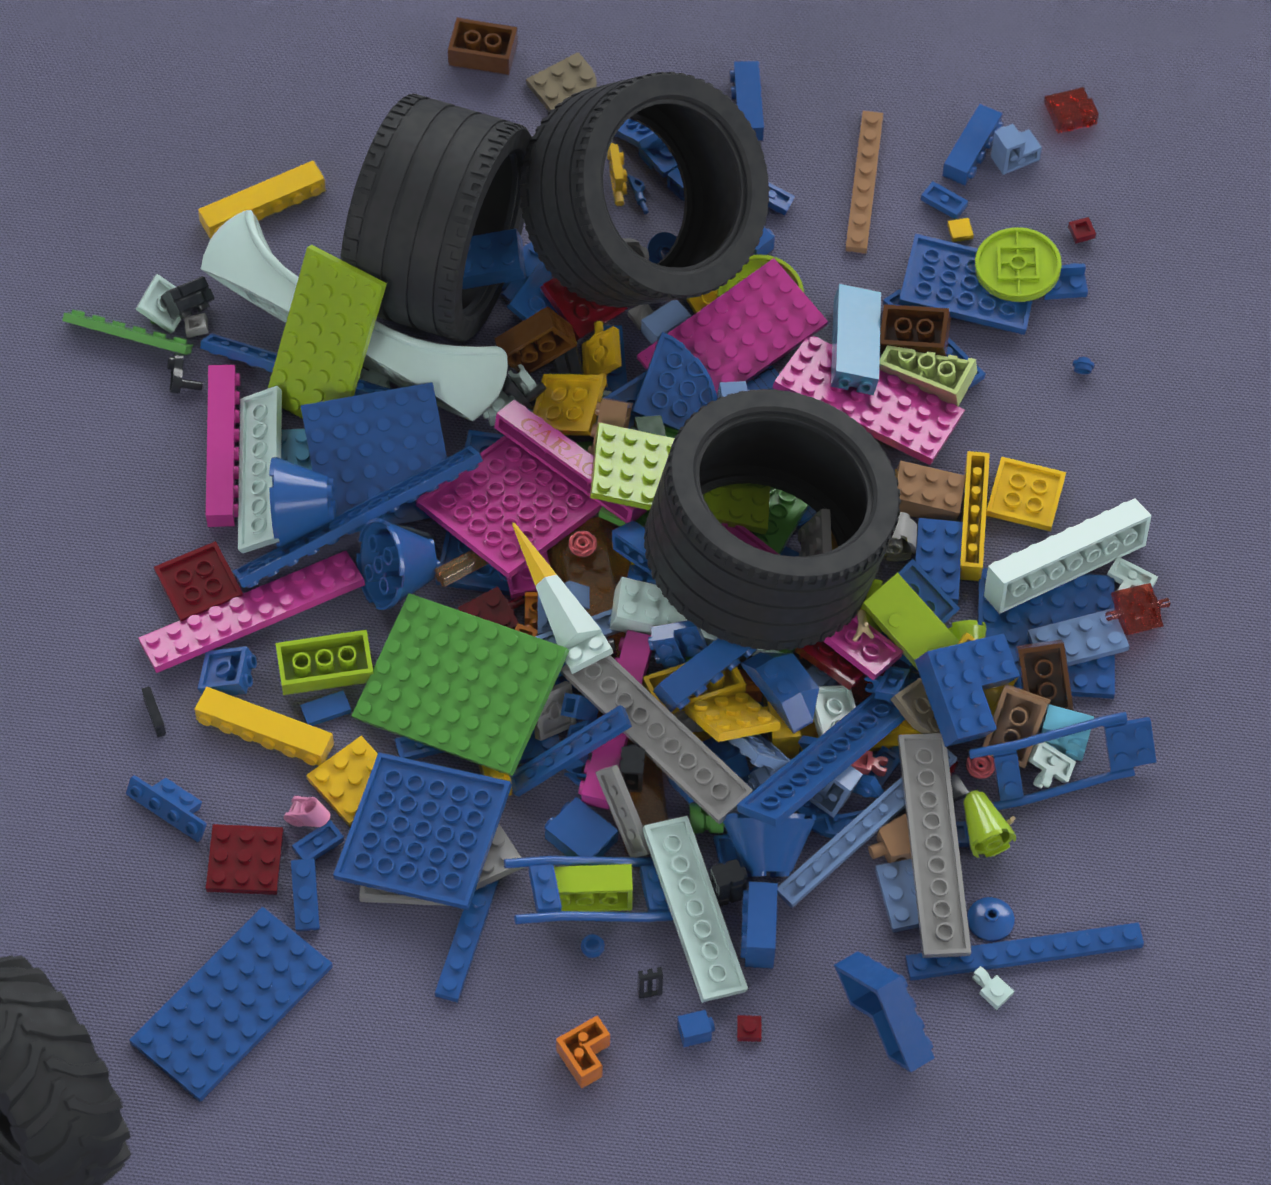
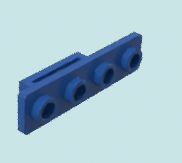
[126,775,207,842]

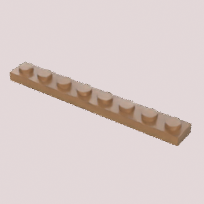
[845,111,883,254]

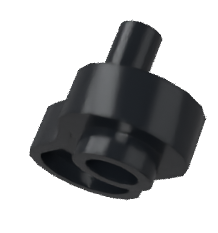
[167,353,203,394]
[502,376,547,411]

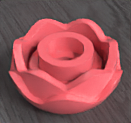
[569,531,597,557]
[966,755,995,779]

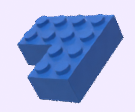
[915,633,1019,747]
[834,951,935,1072]

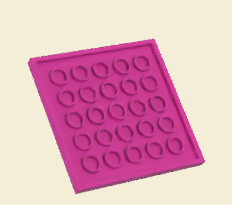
[416,436,602,579]

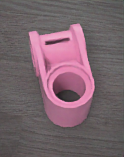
[284,796,330,828]

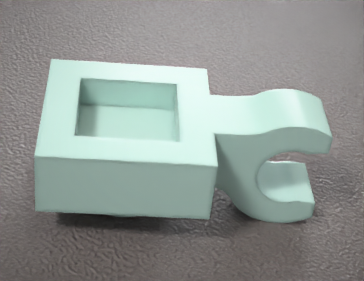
[508,364,537,401]
[972,966,1014,1010]

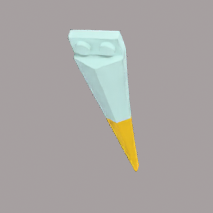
[512,523,613,674]

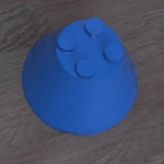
[269,457,337,548]
[356,519,441,610]
[723,813,816,877]

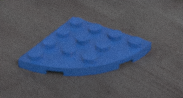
[631,332,718,430]

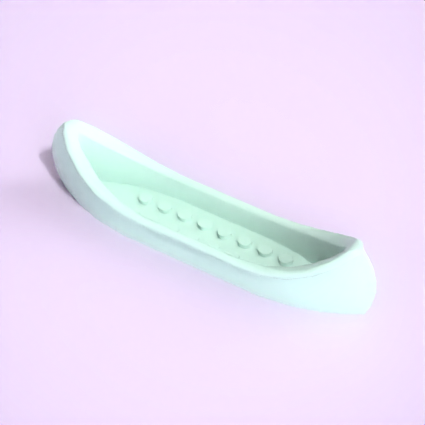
[201,210,508,421]

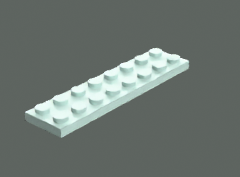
[238,386,282,553]
[642,816,748,1003]

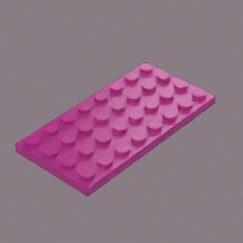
[637,258,828,394]
[772,335,965,465]

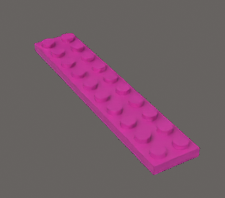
[721,523,903,681]
[138,551,365,673]

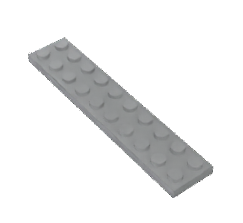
[561,655,753,825]
[898,733,971,958]

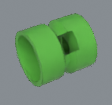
[690,803,724,834]

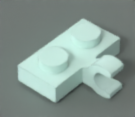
[1107,557,1158,603]
[1028,742,1076,789]

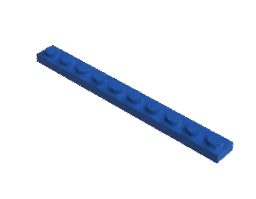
[200,333,391,396]
[905,922,1144,981]

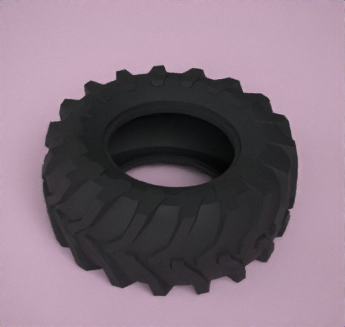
[0,955,131,1185]

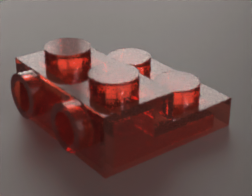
[1044,87,1099,133]

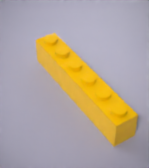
[198,160,326,239]
[960,451,990,581]
[194,687,334,766]

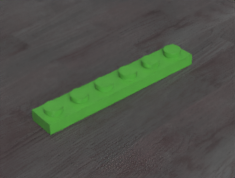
[62,309,193,354]

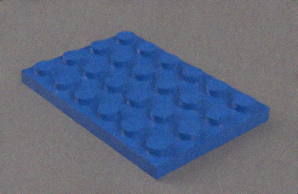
[898,234,1033,335]

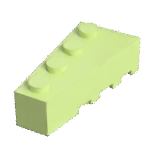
[879,345,977,406]

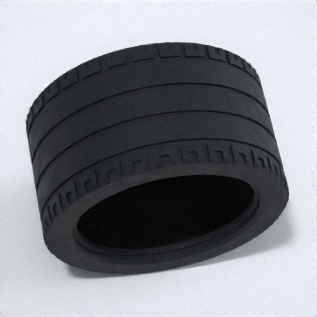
[519,72,770,307]
[341,93,531,342]
[644,389,901,651]

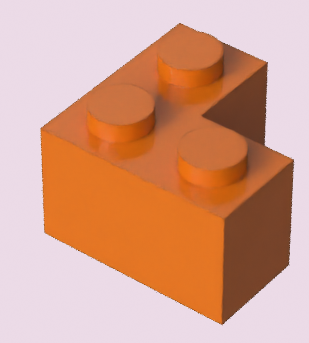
[556,1015,610,1089]

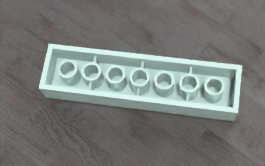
[984,498,1151,614]
[610,577,793,656]

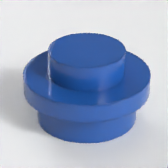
[1072,357,1095,375]
[581,934,605,958]

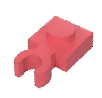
[851,751,888,776]

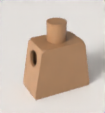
[868,814,911,863]

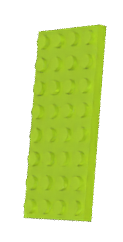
[268,245,387,419]
[590,423,770,534]

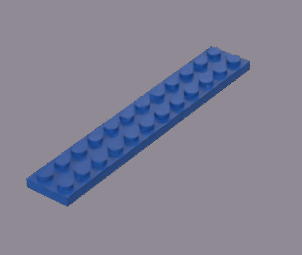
[232,446,483,588]
[737,672,921,827]

